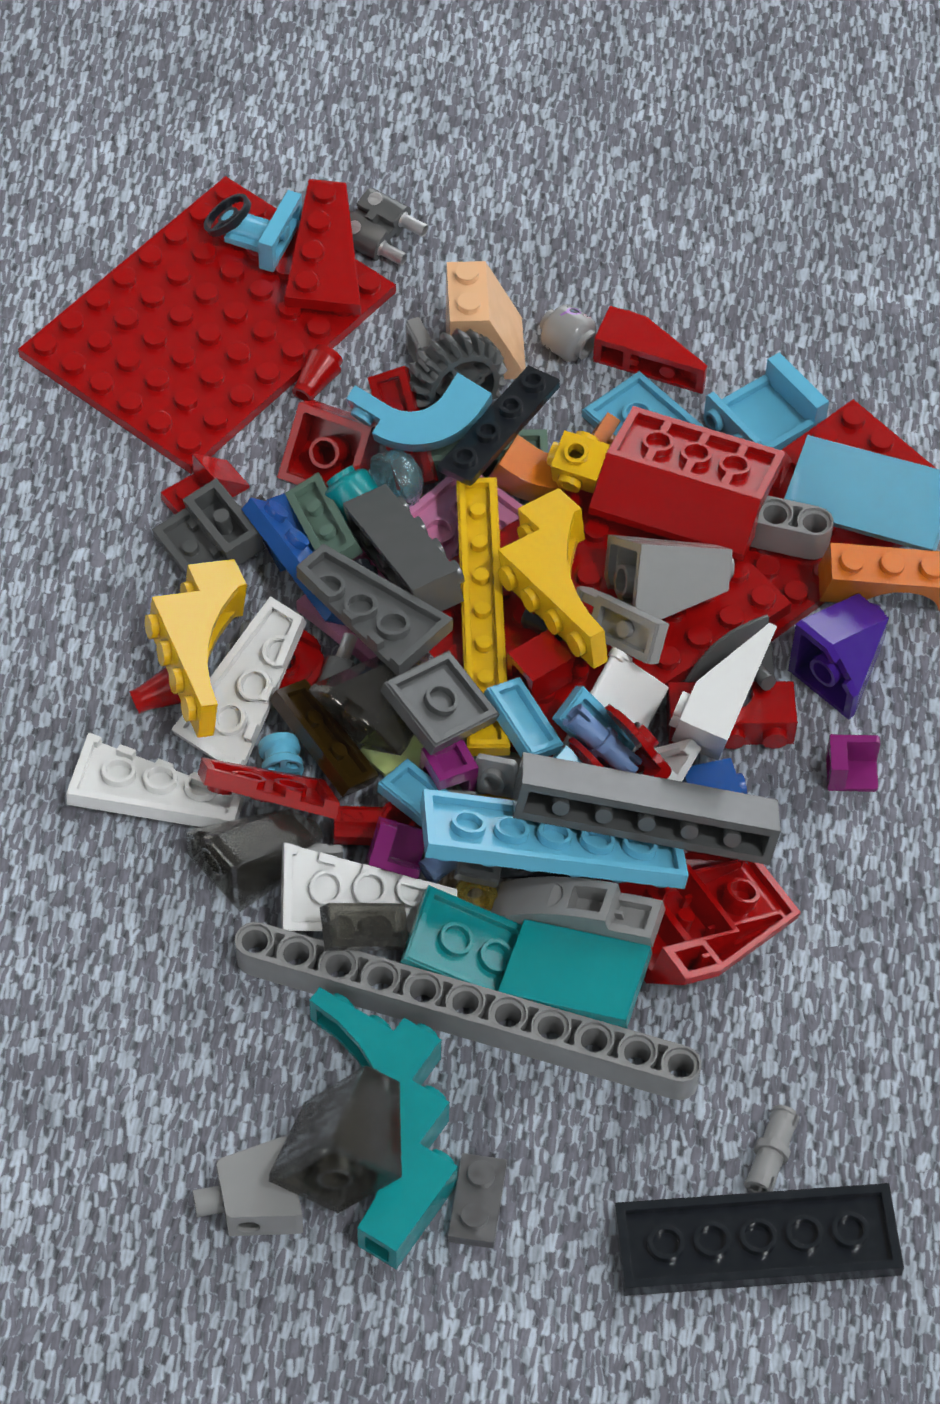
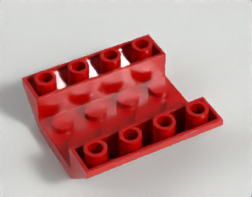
[588,406,792,561]

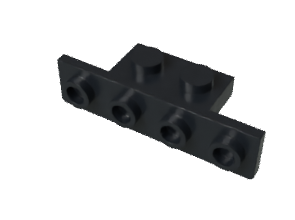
[437,365,560,486]

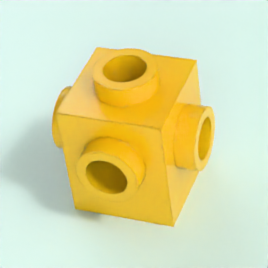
[547,430,610,493]

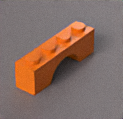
[818,543,940,611]

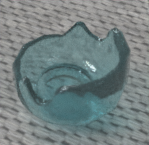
[370,449,424,508]

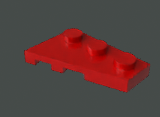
[198,757,340,819]

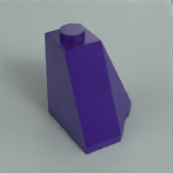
[788,593,889,720]

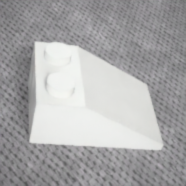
[669,623,777,760]

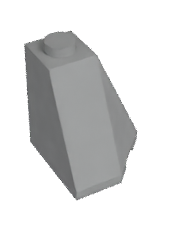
[604,535,735,620]

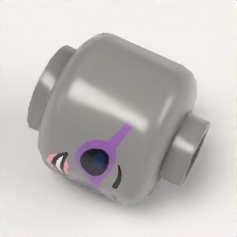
[540,304,597,362]

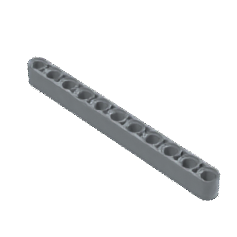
[235,922,701,1100]

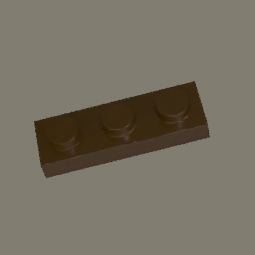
[269,679,379,797]

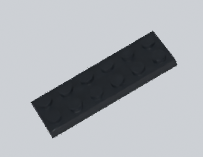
[614,1183,904,1296]

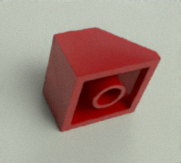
[277,400,380,488]

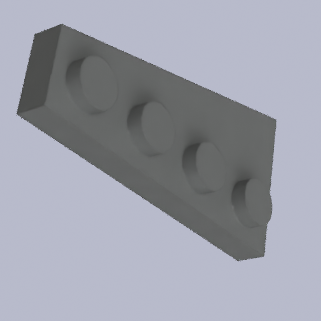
[296,543,453,676]

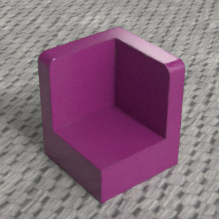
[826,734,880,792]
[419,739,479,792]
[366,817,424,879]

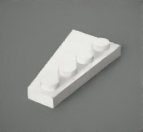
[66,732,244,833]
[281,842,457,932]

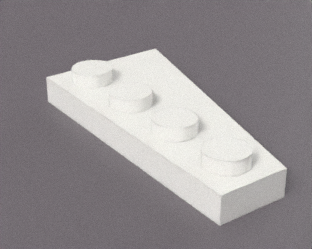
[171,596,307,765]

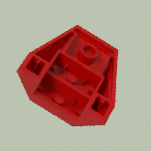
[594,850,801,985]

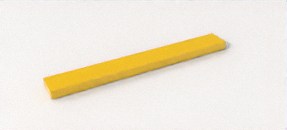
[456,477,510,756]

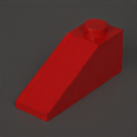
[593,306,707,394]

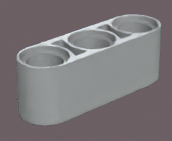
[750,496,833,560]

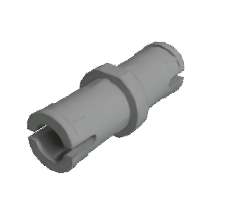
[744,1105,800,1193]

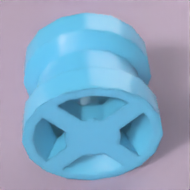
[258,732,304,775]

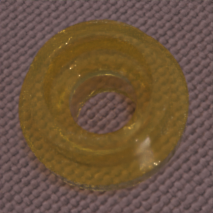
[455,880,498,911]

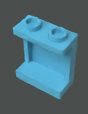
[704,352,829,450]

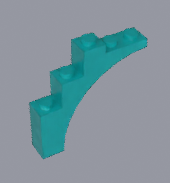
[309,987,458,1269]

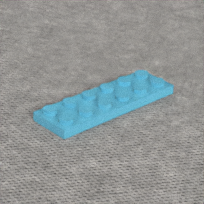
[420,789,689,889]

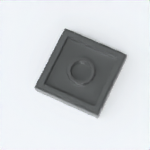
[380,651,500,755]

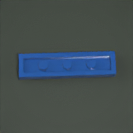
[241,498,346,626]

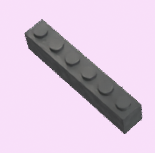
[513,752,781,865]

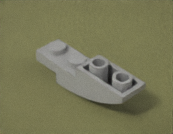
[491,876,665,947]

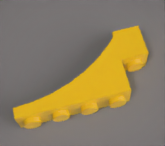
[498,488,608,669]
[144,559,247,738]

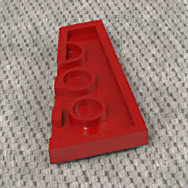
[285,179,361,315]

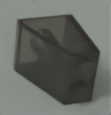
[269,1065,402,1213]

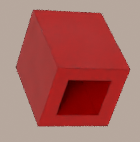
[506,630,574,702]

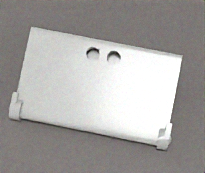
[553,647,669,756]

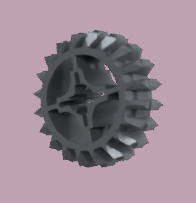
[408,328,507,410]

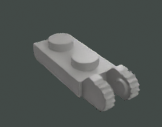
[576,586,669,664]

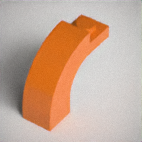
[489,412,621,502]

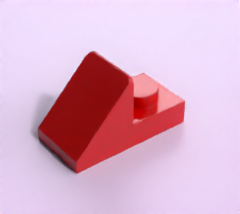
[161,454,250,515]

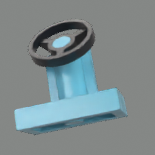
[204,190,302,272]

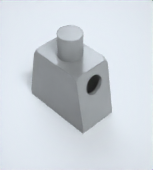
[192,1136,303,1236]

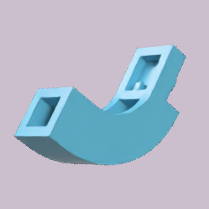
[346,372,493,452]

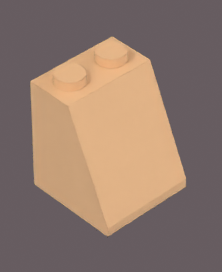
[446,261,526,379]

